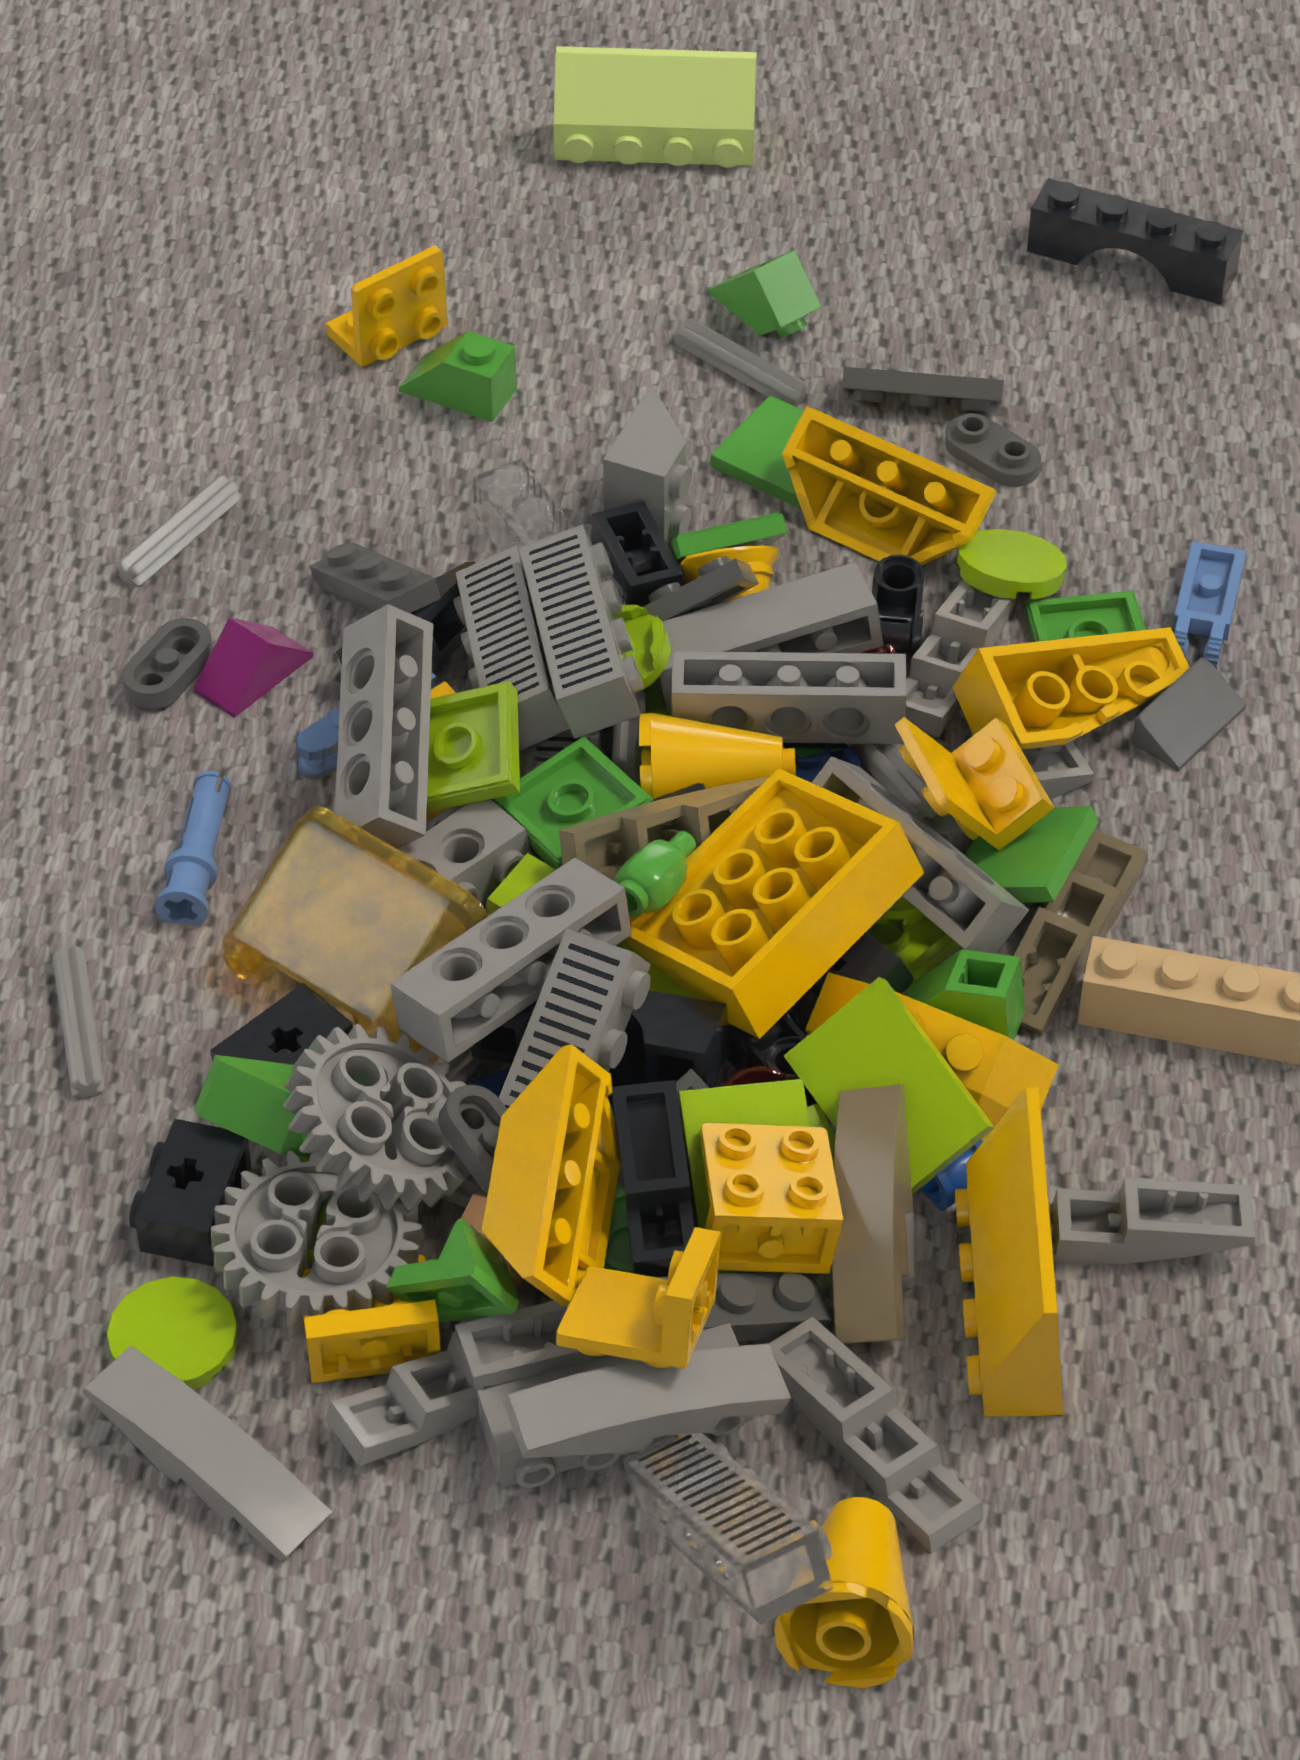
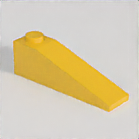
[952,627,1190,750]

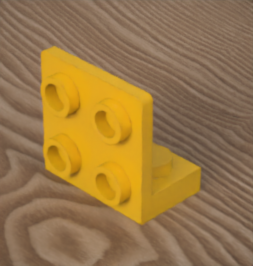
[326,245,447,367]
[894,717,1054,851]
[699,1123,843,1274]
[556,1227,721,1369]
[301,1254,441,1384]

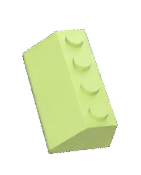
[553,46,757,168]

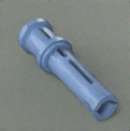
[155,771,232,925]

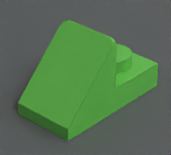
[386,1219,519,1323]

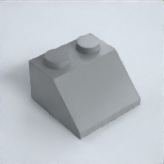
[603,391,692,543]

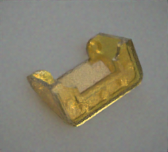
[222,806,488,1053]

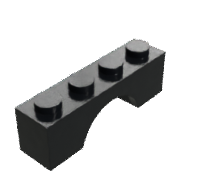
[1027,178,1243,305]
[470,990,729,1088]

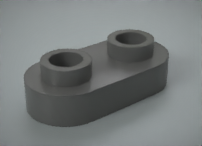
[945,413,1041,487]
[122,618,213,710]
[438,1085,507,1194]

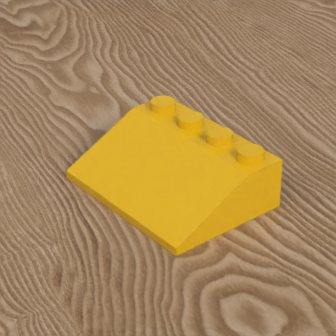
[623,768,924,1039]
[955,1086,1063,1417]

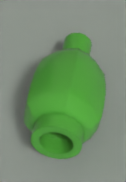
[614,831,696,917]

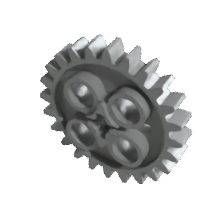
[283,1024,474,1211]
[211,1151,422,1327]

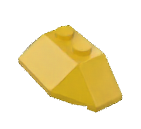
[782,406,997,566]
[805,972,1059,1141]
[481,1044,620,1307]

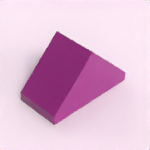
[194,617,313,718]

